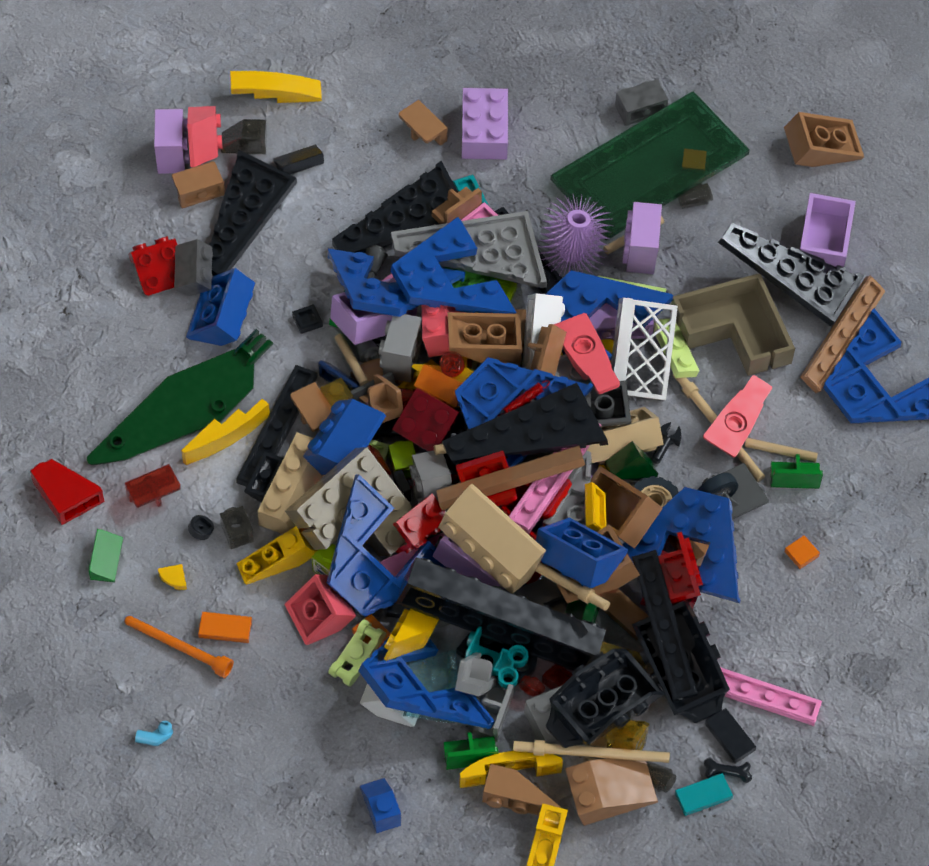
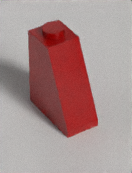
[30,459,105,525]

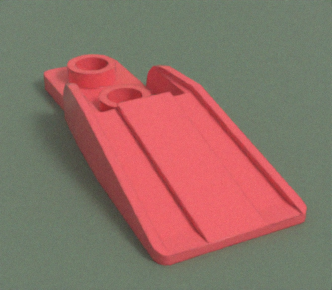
[554,313,620,394]
[703,375,772,458]

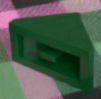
[604,441,658,479]

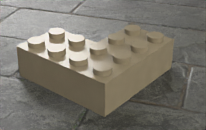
[670,273,795,376]
[285,447,413,556]

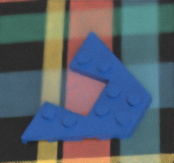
[390,217,516,314]
[327,248,465,317]
[545,270,674,360]
[823,308,929,423]
[455,357,593,467]
[326,474,446,617]
[622,487,741,603]
[358,636,495,729]

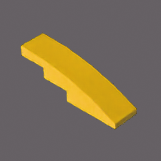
[230,71,322,103]
[181,399,270,465]

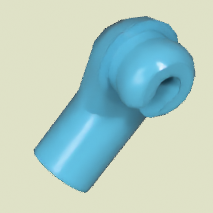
[135,721,173,746]

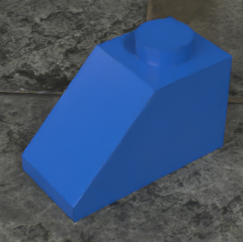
[360,778,401,834]

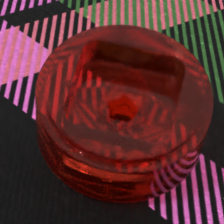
[440,351,465,377]
[519,676,546,697]

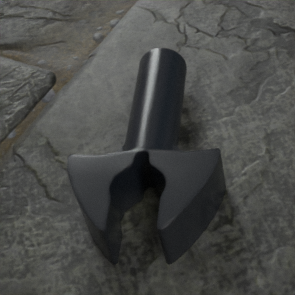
[652,422,681,463]

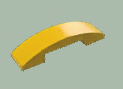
[459,751,563,788]
[527,803,568,866]

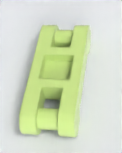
[328,619,386,687]

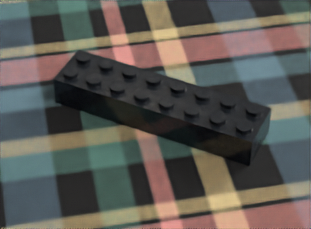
[396,557,606,671]

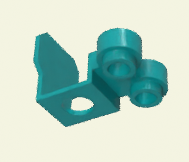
[465,626,528,689]

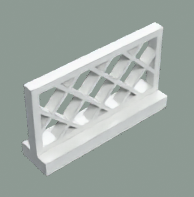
[611,297,678,401]

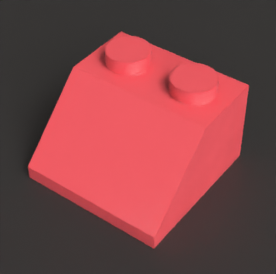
[187,106,223,167]
[422,305,467,357]
[284,574,356,645]

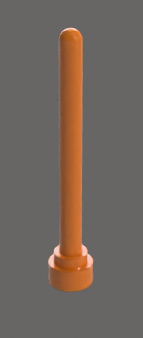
[124,616,234,678]

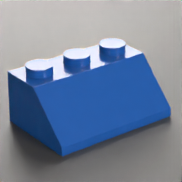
[186,268,255,346]
[303,399,386,475]
[536,517,628,588]

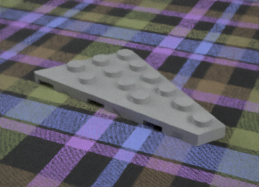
[391,211,547,288]

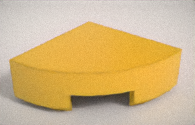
[158,564,187,590]

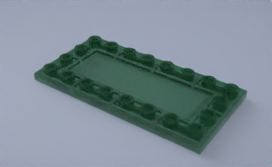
[550,91,750,241]

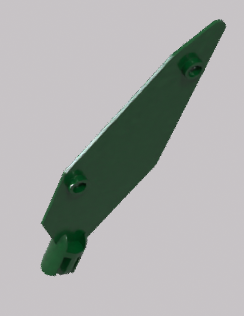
[87,329,273,465]

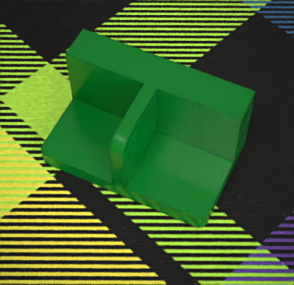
[770,454,823,489]
[443,732,498,770]

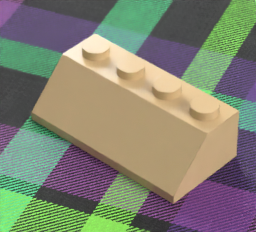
[587,407,664,464]
[257,432,325,534]
[438,484,546,594]

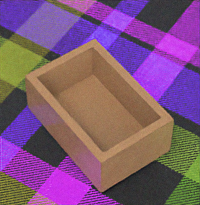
[591,466,663,549]

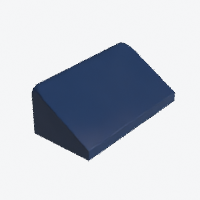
[318,360,360,397]

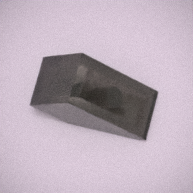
[221,119,267,154]

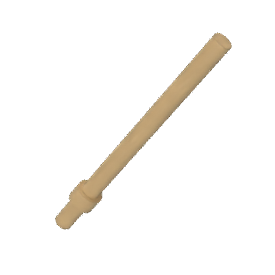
[673,374,765,482]
[535,562,610,611]
[513,740,670,763]

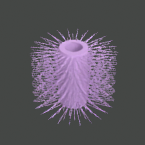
[538,195,612,276]

